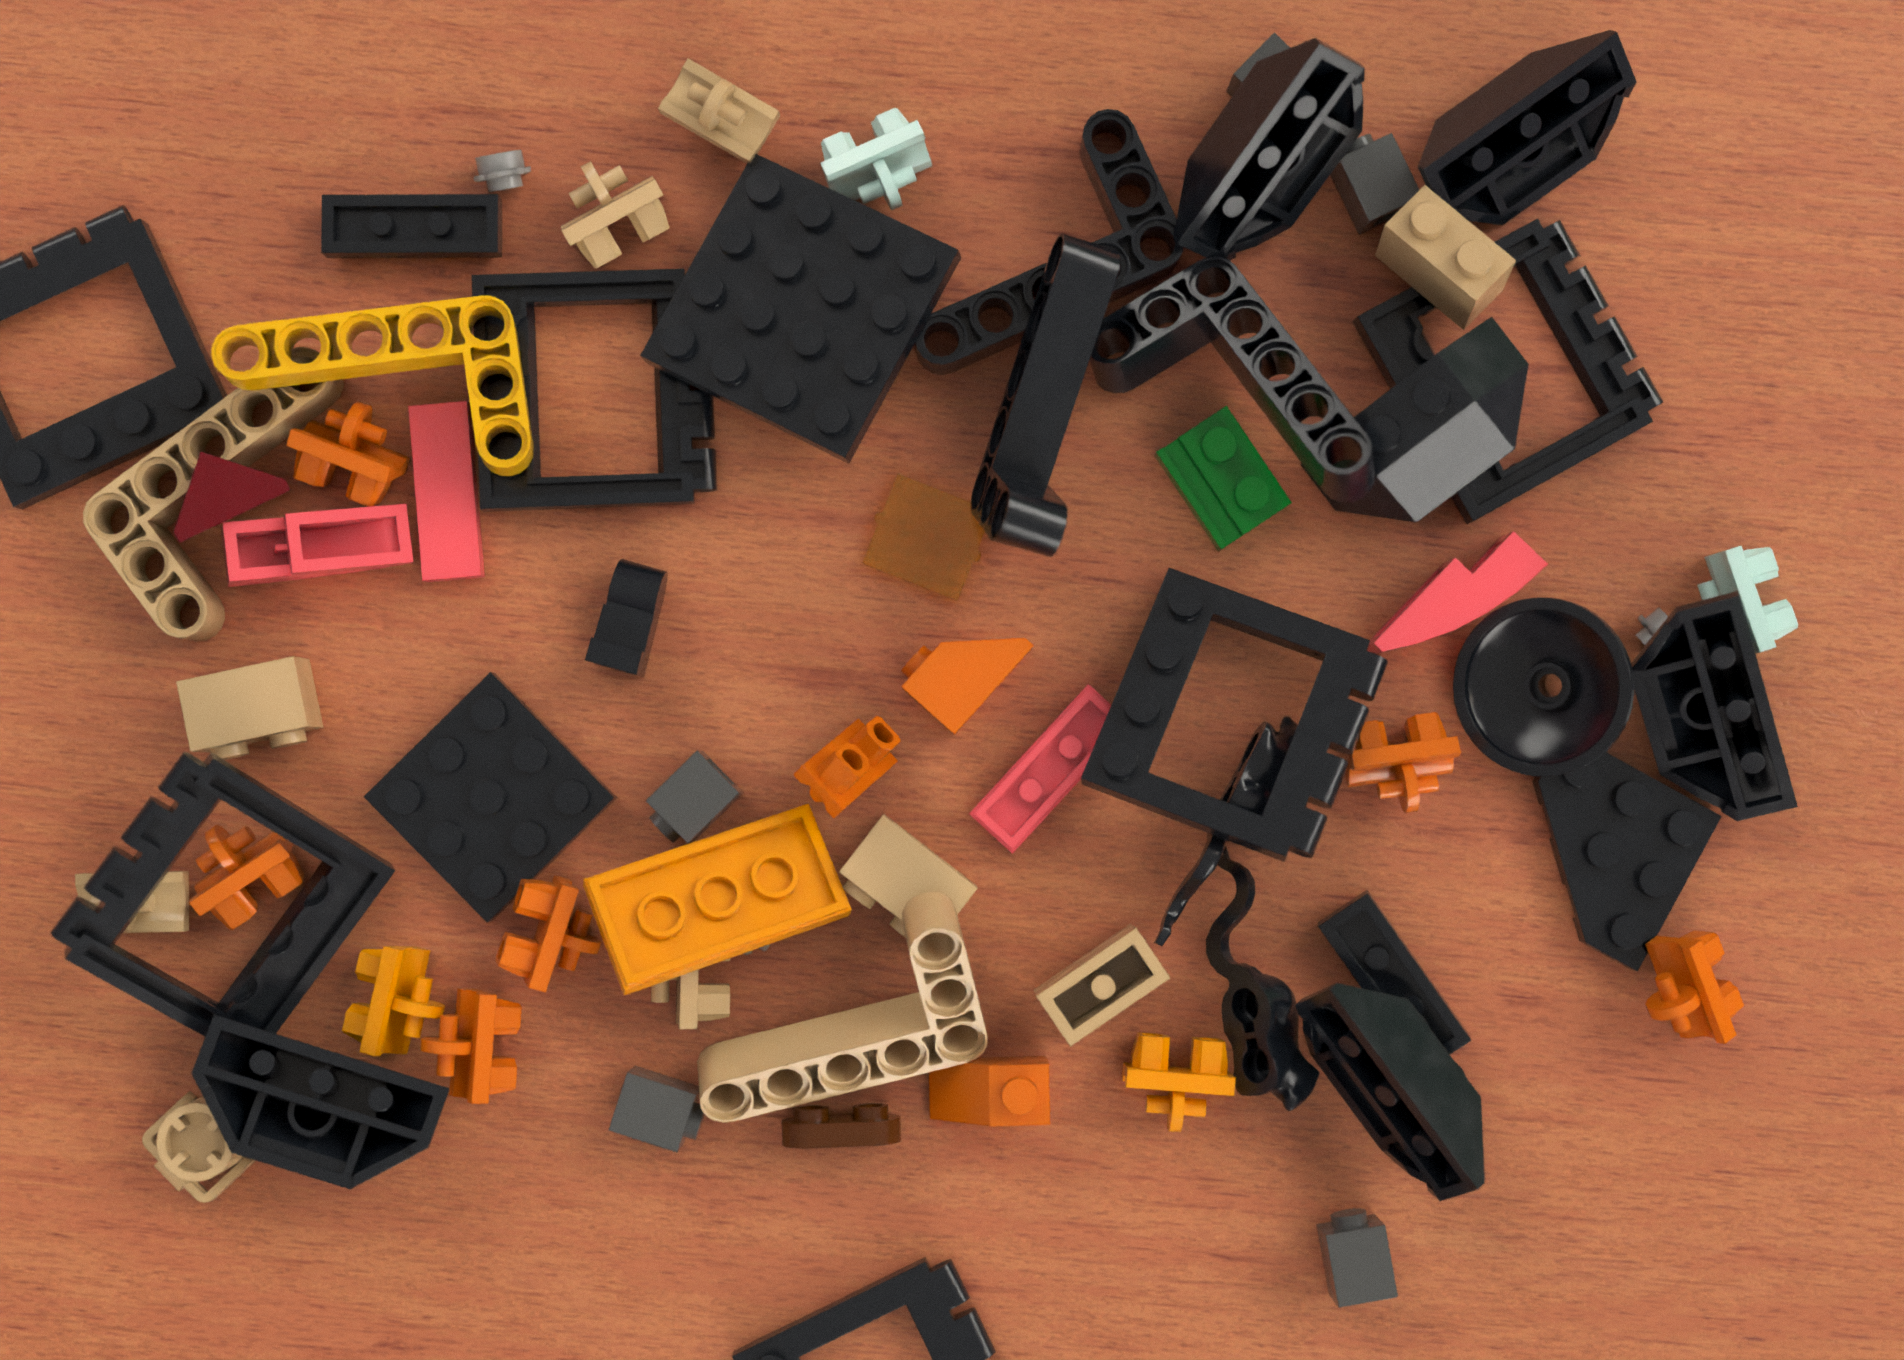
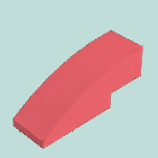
[221,504,413,587]
[1367,531,1548,654]

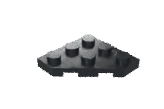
[1532,752,1722,971]

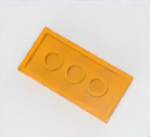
[583,804,852,996]

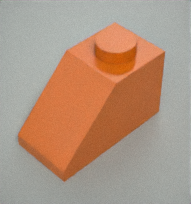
[901,638,1034,735]
[929,1056,1050,1126]

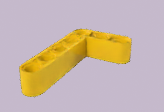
[211,295,534,476]

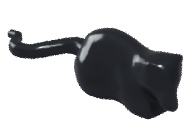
[1154,716,1298,946]
[1206,846,1320,1111]

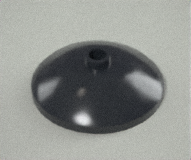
[1453,598,1634,777]

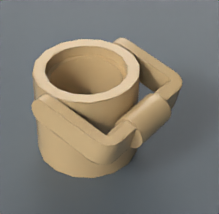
[142,1091,255,1203]

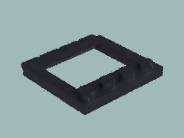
[0,205,227,510]
[1352,219,1663,524]
[472,269,717,512]
[1081,568,1388,862]
[50,752,395,1036]
[732,1257,996,1360]

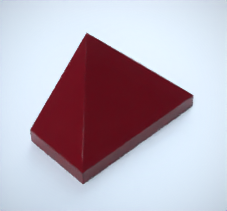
[173,451,290,543]

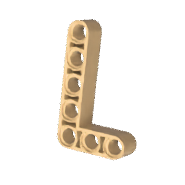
[83,347,343,641]
[697,892,988,1123]

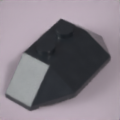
[1418,30,1637,225]
[1173,38,1365,260]
[1300,317,1529,522]
[1631,591,1798,821]
[1295,983,1485,1201]
[191,1015,450,1190]

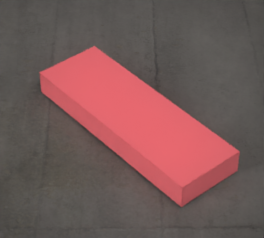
[408,401,485,582]
[969,684,1111,854]

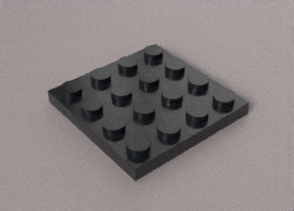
[640,154,961,464]

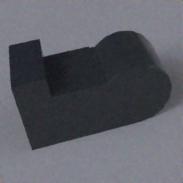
[585,559,668,677]

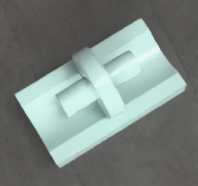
[820,108,932,210]
[1697,546,1798,653]

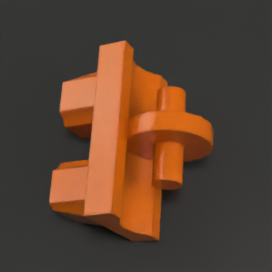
[286,401,410,507]
[1345,712,1461,813]
[793,715,901,819]
[189,825,304,930]
[495,875,602,993]
[1645,930,1744,1044]
[420,988,522,1104]

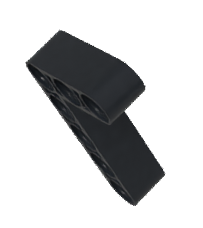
[915,109,1184,375]
[970,233,1120,557]
[1090,256,1375,502]

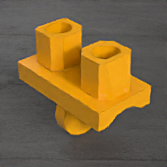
[342,946,445,1056]
[1122,1032,1235,1132]

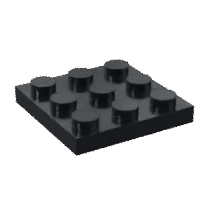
[364,672,617,923]

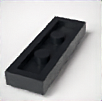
[321,194,502,258]
[1318,890,1471,1055]

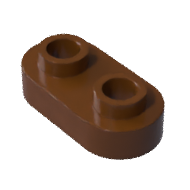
[782,1103,901,1148]

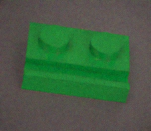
[1154,406,1292,552]

